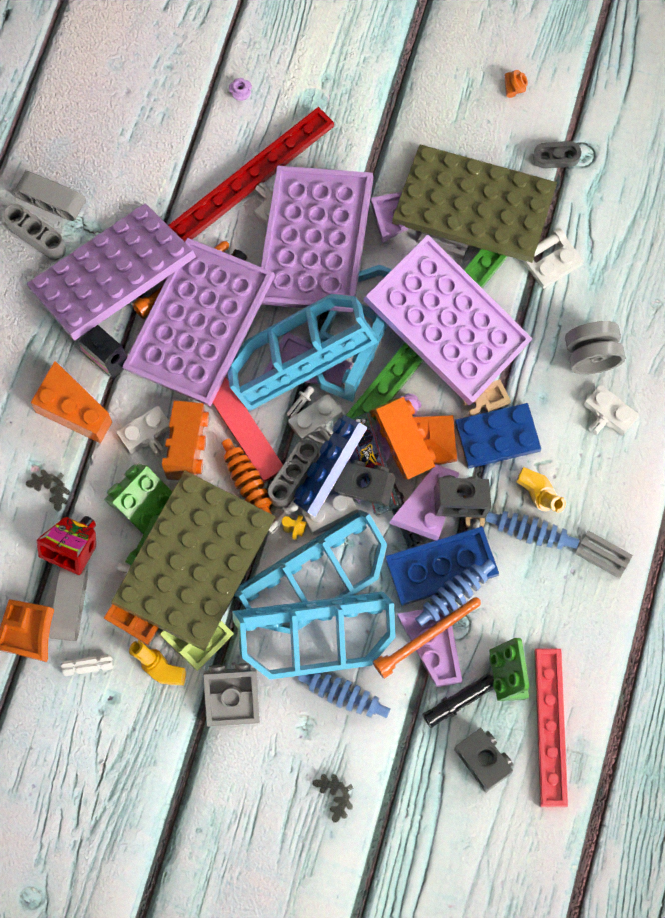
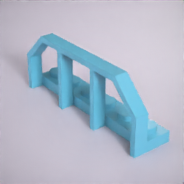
[312,265,392,402]
[228,294,378,411]
[235,510,387,634]
[232,592,396,680]

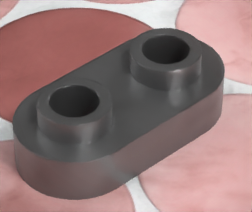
[533,141,582,168]

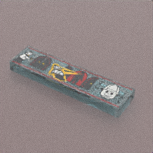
[352,412,400,516]

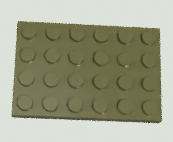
[392,144,557,263]
[111,471,276,651]

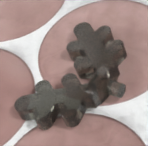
[26,470,70,511]
[313,774,354,823]

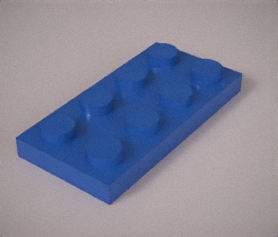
[293,415,367,517]
[385,526,499,606]

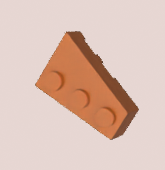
[31,361,112,444]
[369,397,436,479]
[162,401,209,481]

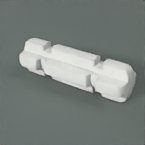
[61,654,113,676]

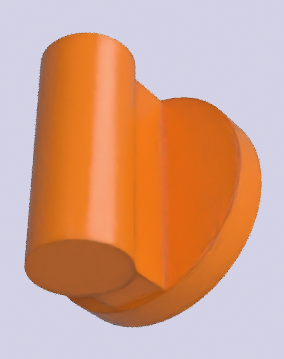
[504,70,528,98]

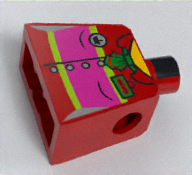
[37,516,96,575]

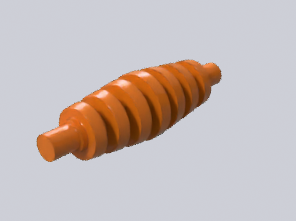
[221,438,272,514]

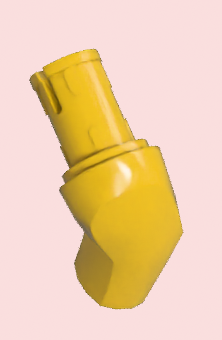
[516,467,566,513]
[129,640,186,686]

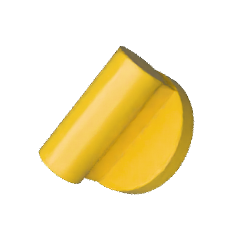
[282,515,307,540]

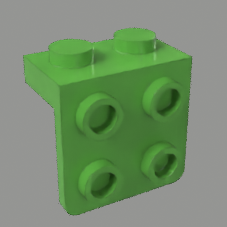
[104,463,172,534]
[489,638,529,701]

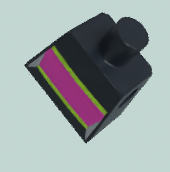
[79,325,127,380]

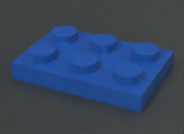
[455,403,541,469]

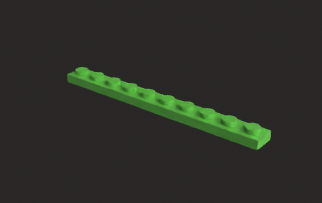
[346,249,508,429]

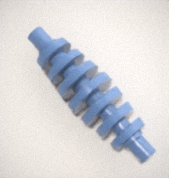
[486,511,580,550]
[415,559,495,627]
[298,673,391,718]

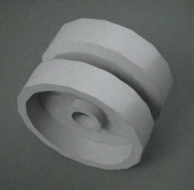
[565,321,626,374]

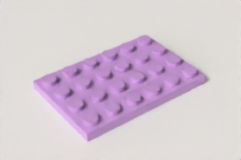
[261,166,373,312]
[27,203,196,341]
[363,235,532,406]
[122,238,275,407]

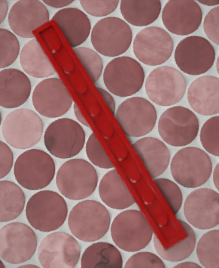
[168,106,334,242]

